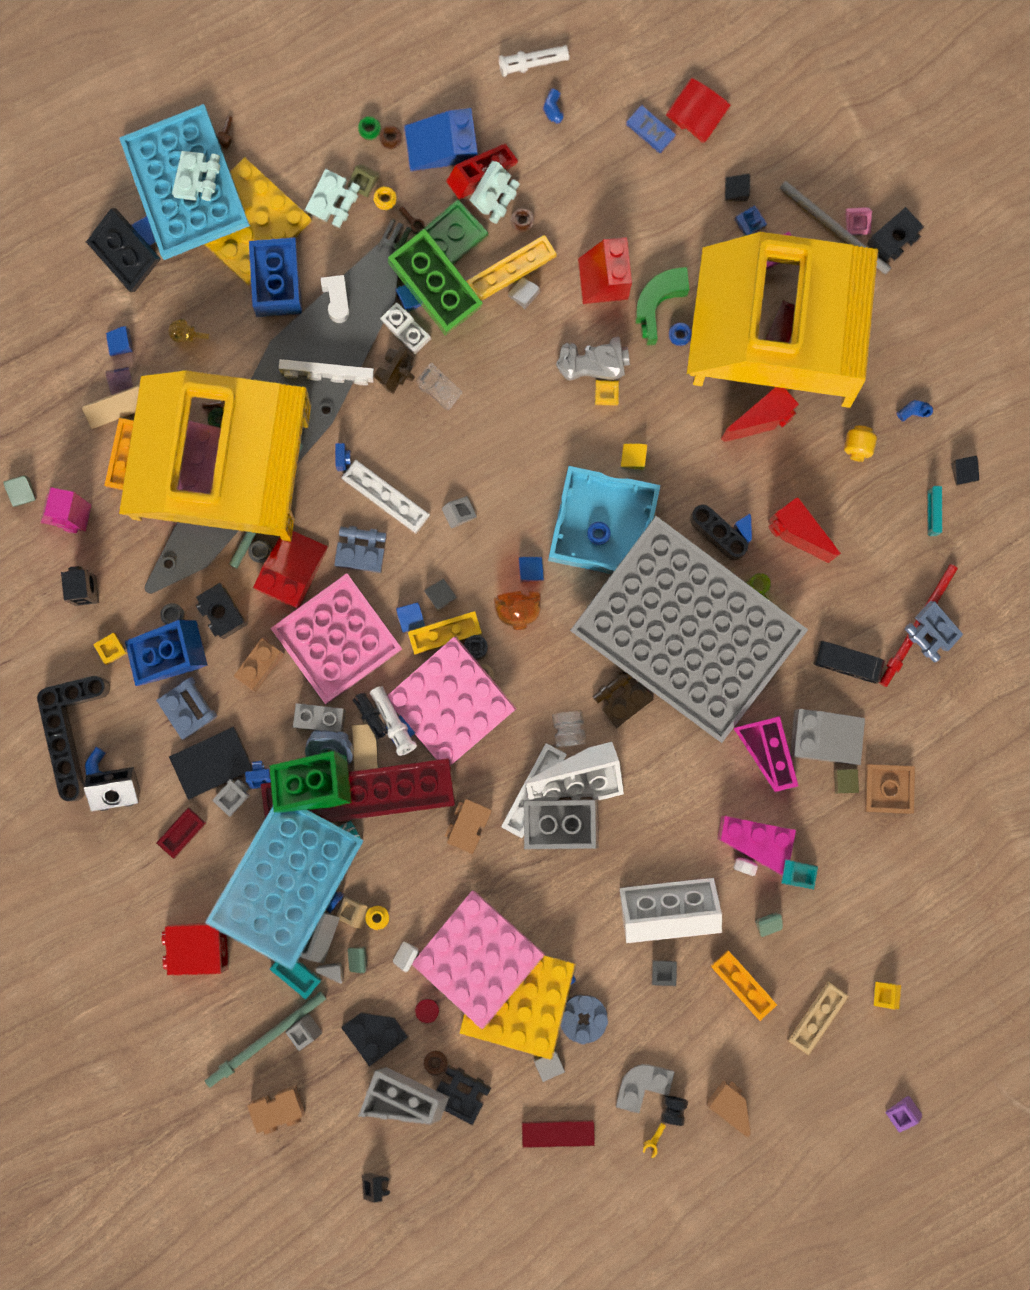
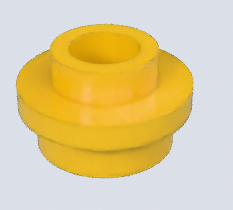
[374,187,397,210]
[365,906,389,930]

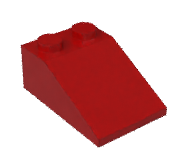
[721,387,799,442]
[768,497,841,563]
[253,531,328,609]

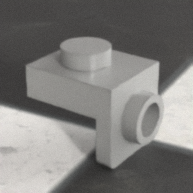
[212,779,250,817]

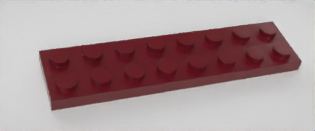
[261,758,456,823]

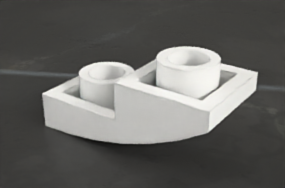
[380,302,431,355]

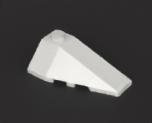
[525,742,624,801]

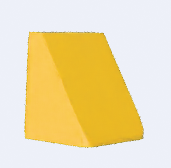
[620,444,648,470]

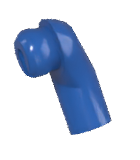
[543,89,564,124]
[896,400,933,422]
[85,747,106,775]

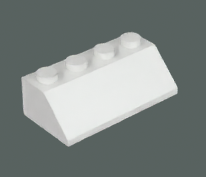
[619,878,722,943]

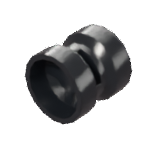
[464,635,488,661]
[660,1096,688,1126]

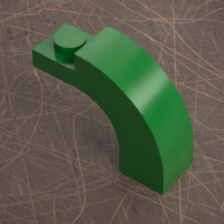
[635,267,690,345]

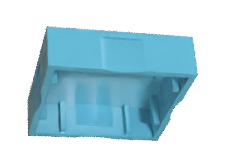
[548,466,661,574]

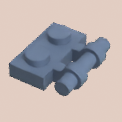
[334,526,387,573]
[905,601,963,663]

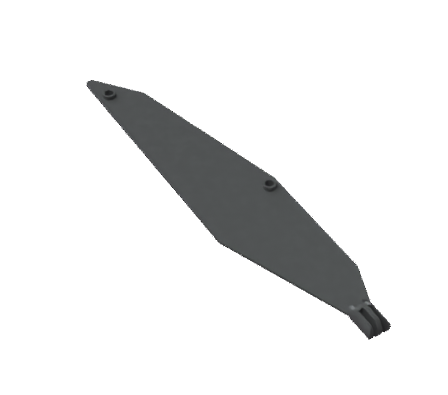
[145,219,412,594]

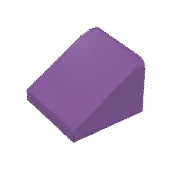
[885,1096,922,1133]

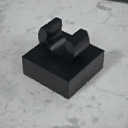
[362,1173,390,1203]

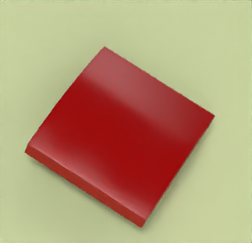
[665,78,731,143]

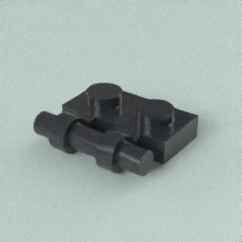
[436,1065,492,1126]

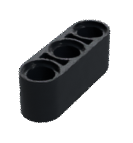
[690,504,748,560]
[813,641,885,684]

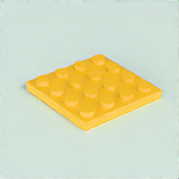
[204,157,312,286]
[460,955,576,1060]

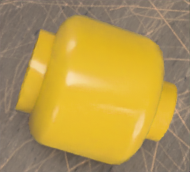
[844,425,877,462]

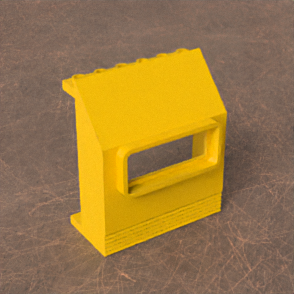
[687,232,878,408]
[119,370,311,541]

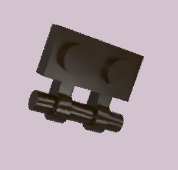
[592,672,654,728]

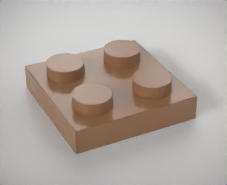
[865,764,915,814]

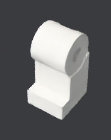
[321,275,349,323]

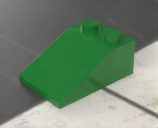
[270,751,351,813]

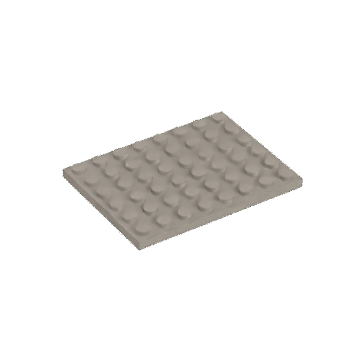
[570,516,808,743]

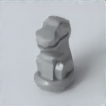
[556,337,630,381]

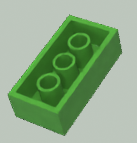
[388,229,483,336]

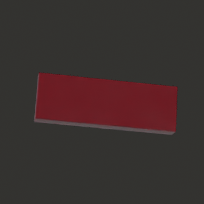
[522,1120,595,1148]

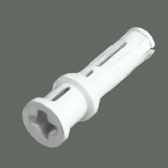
[499,45,569,77]
[370,686,417,756]

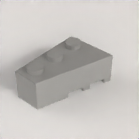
[358,1067,449,1124]

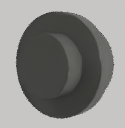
[248,540,272,563]
[160,603,184,625]

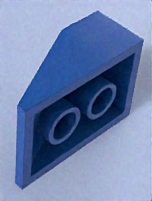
[404,108,478,171]
[249,238,302,317]
[125,620,208,686]

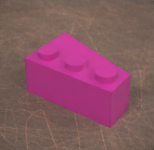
[40,487,92,534]
[733,716,798,792]
[717,816,796,876]

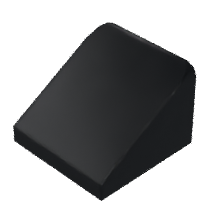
[725,174,750,201]
[951,455,979,486]

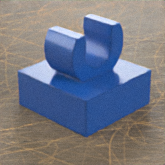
[735,205,767,236]
[245,760,271,789]

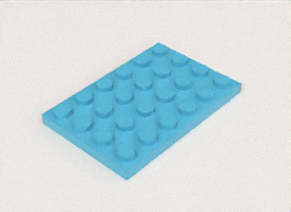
[119,104,250,260]
[206,807,364,970]

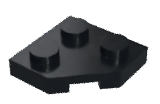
[341,1012,409,1067]

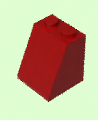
[578,237,632,304]
[161,923,229,975]

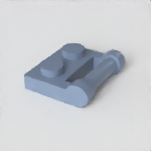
[156,677,218,740]

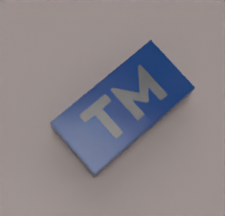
[626,105,676,154]

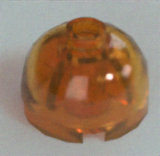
[494,591,541,630]

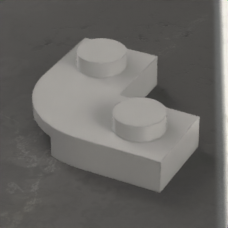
[615,1064,674,1113]

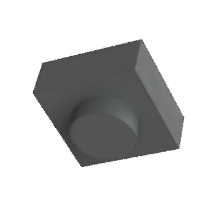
[652,960,677,986]

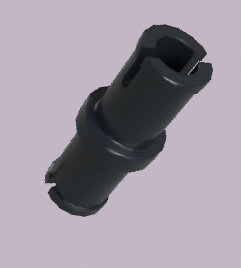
[352,693,388,739]

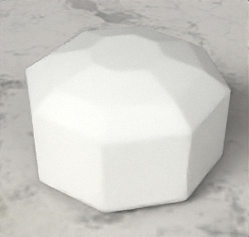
[733,858,758,876]

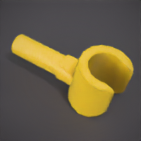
[643,1123,666,1158]

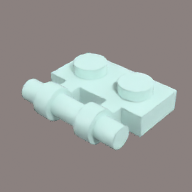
[172,151,221,201]
[470,161,520,224]
[305,169,360,228]

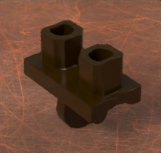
[374,347,415,394]

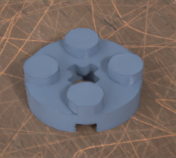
[305,730,354,765]
[561,995,608,1044]

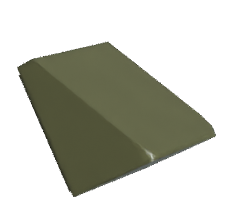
[347,164,380,198]
[834,769,859,794]

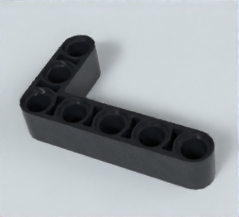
[37,676,110,801]

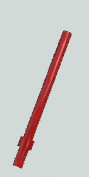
[879,564,958,687]

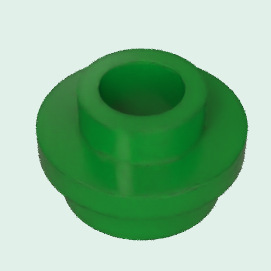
[358,116,381,140]

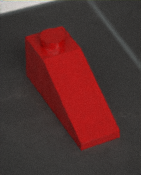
[446,143,518,199]

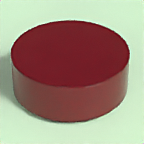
[415,998,439,1023]

